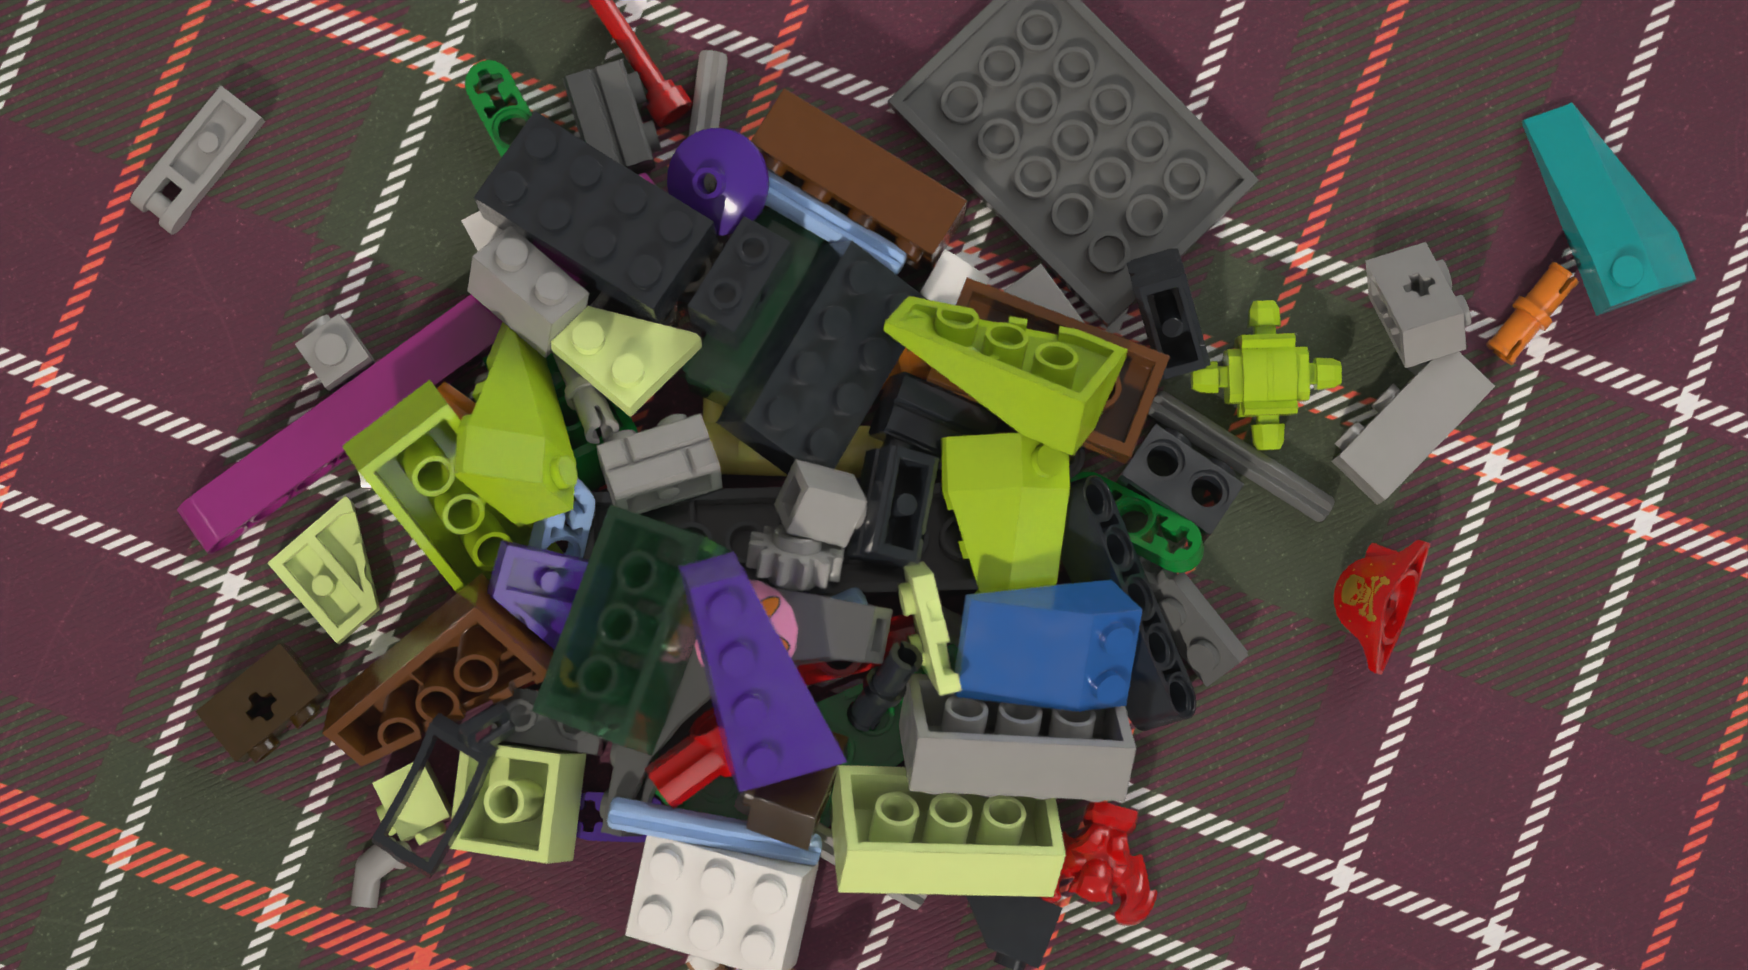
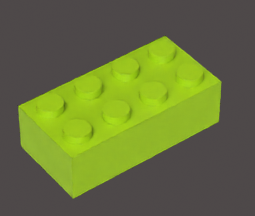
[342,380,564,593]

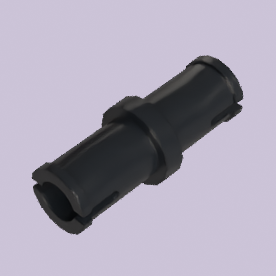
[847,641,923,731]

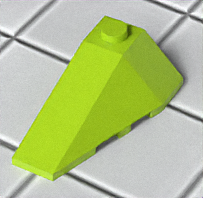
[884,296,1128,456]
[454,322,577,527]

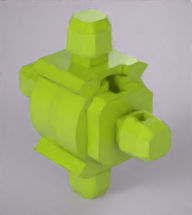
[1190,300,1342,450]

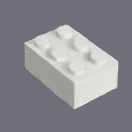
[625,835,819,970]

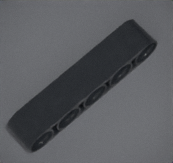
[1060,475,1197,731]

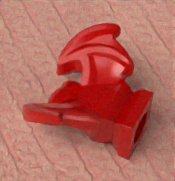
[1037,801,1158,926]

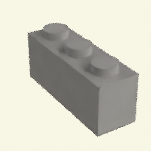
[1332,352,1495,505]

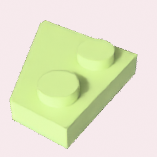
[551,306,702,417]
[268,496,380,644]
[898,561,961,695]

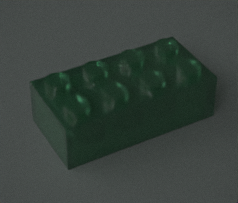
[532,504,730,756]

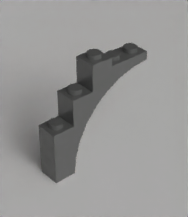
[600,587,893,836]

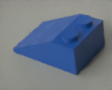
[953,580,1142,712]

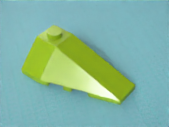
[941,433,1070,594]

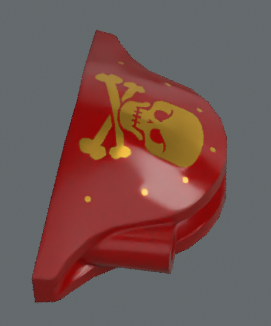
[1334,540,1431,675]

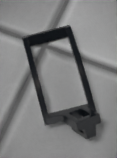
[372,703,515,879]

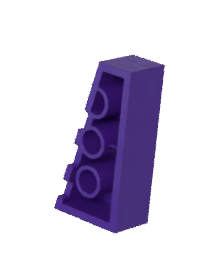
[679,552,847,792]

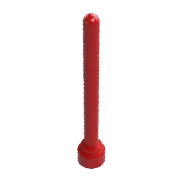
[588,0,693,127]

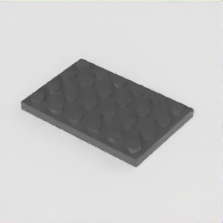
[887,0,1259,328]

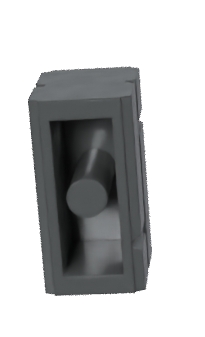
[562,60,662,174]

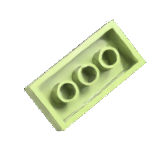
[829,765,1065,897]

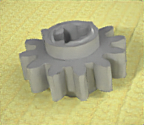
[746,524,844,591]

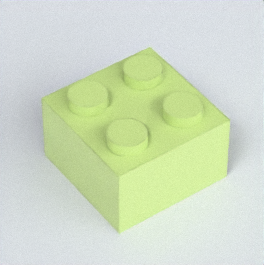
[450,740,586,863]

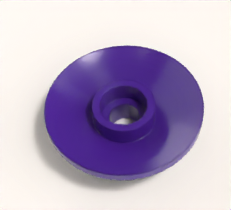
[667,128,769,236]

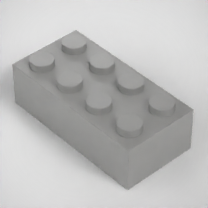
[899,674,1136,802]

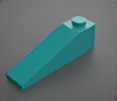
[1522,103,1697,316]

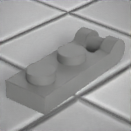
[130,86,265,235]

